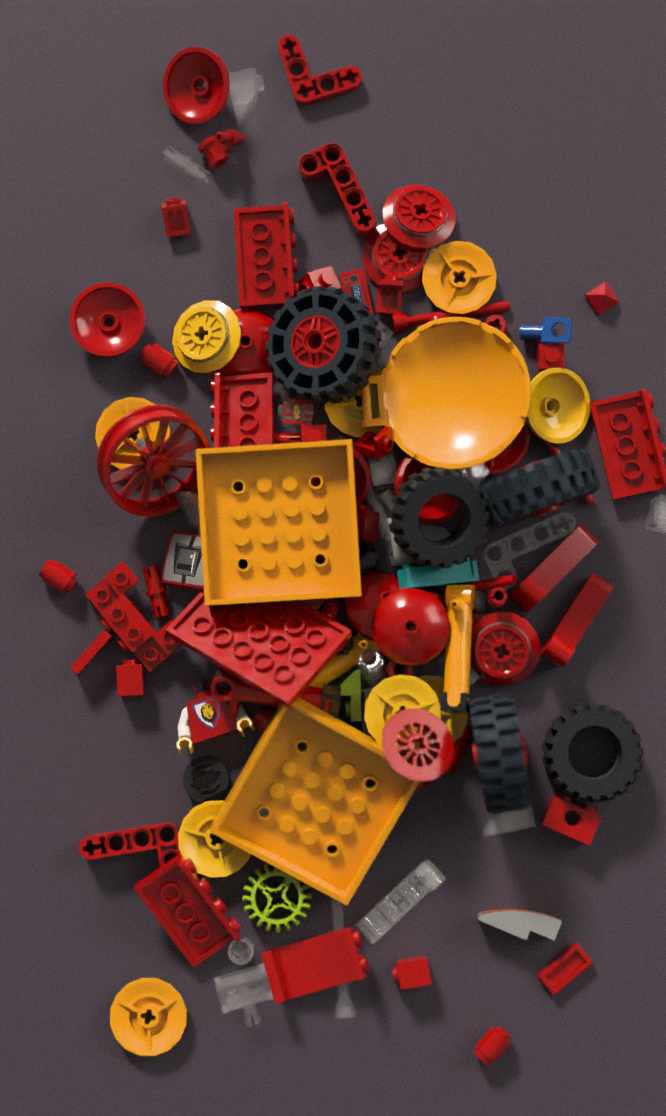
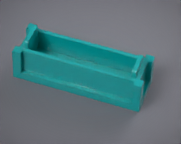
[397,557,479,590]

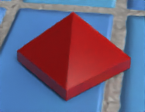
[585,281,619,316]

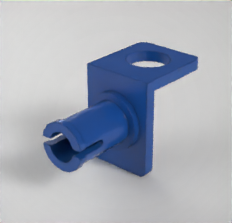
[520,317,572,344]

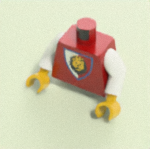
[177,680,255,755]

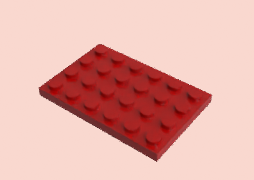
[165,567,352,709]

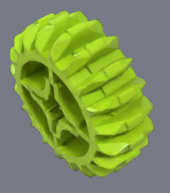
[242,863,312,932]

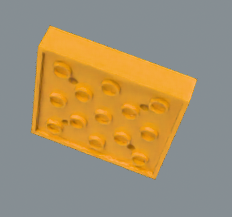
[196,439,362,605]
[211,698,420,905]

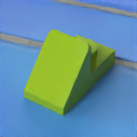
[339,670,361,722]

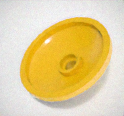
[526,367,590,444]

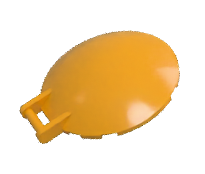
[361,317,531,470]

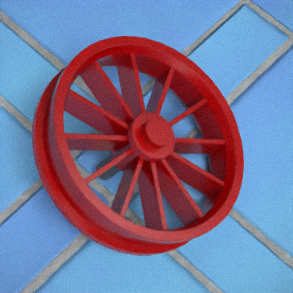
[96,405,210,517]

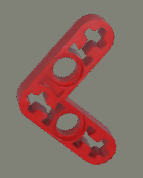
[278,35,362,106]

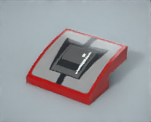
[161,531,204,591]

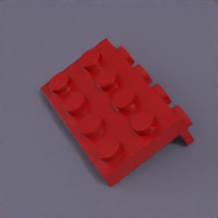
[234,202,299,308]
[210,372,274,448]
[589,388,666,501]
[134,853,242,968]

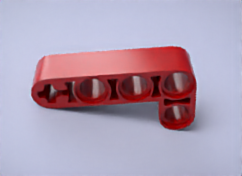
[299,143,376,238]
[509,524,599,613]
[540,572,614,668]
[79,822,181,866]

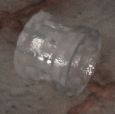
[228,937,255,965]

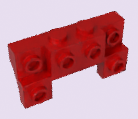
[85,561,182,673]

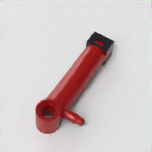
[211,669,341,719]

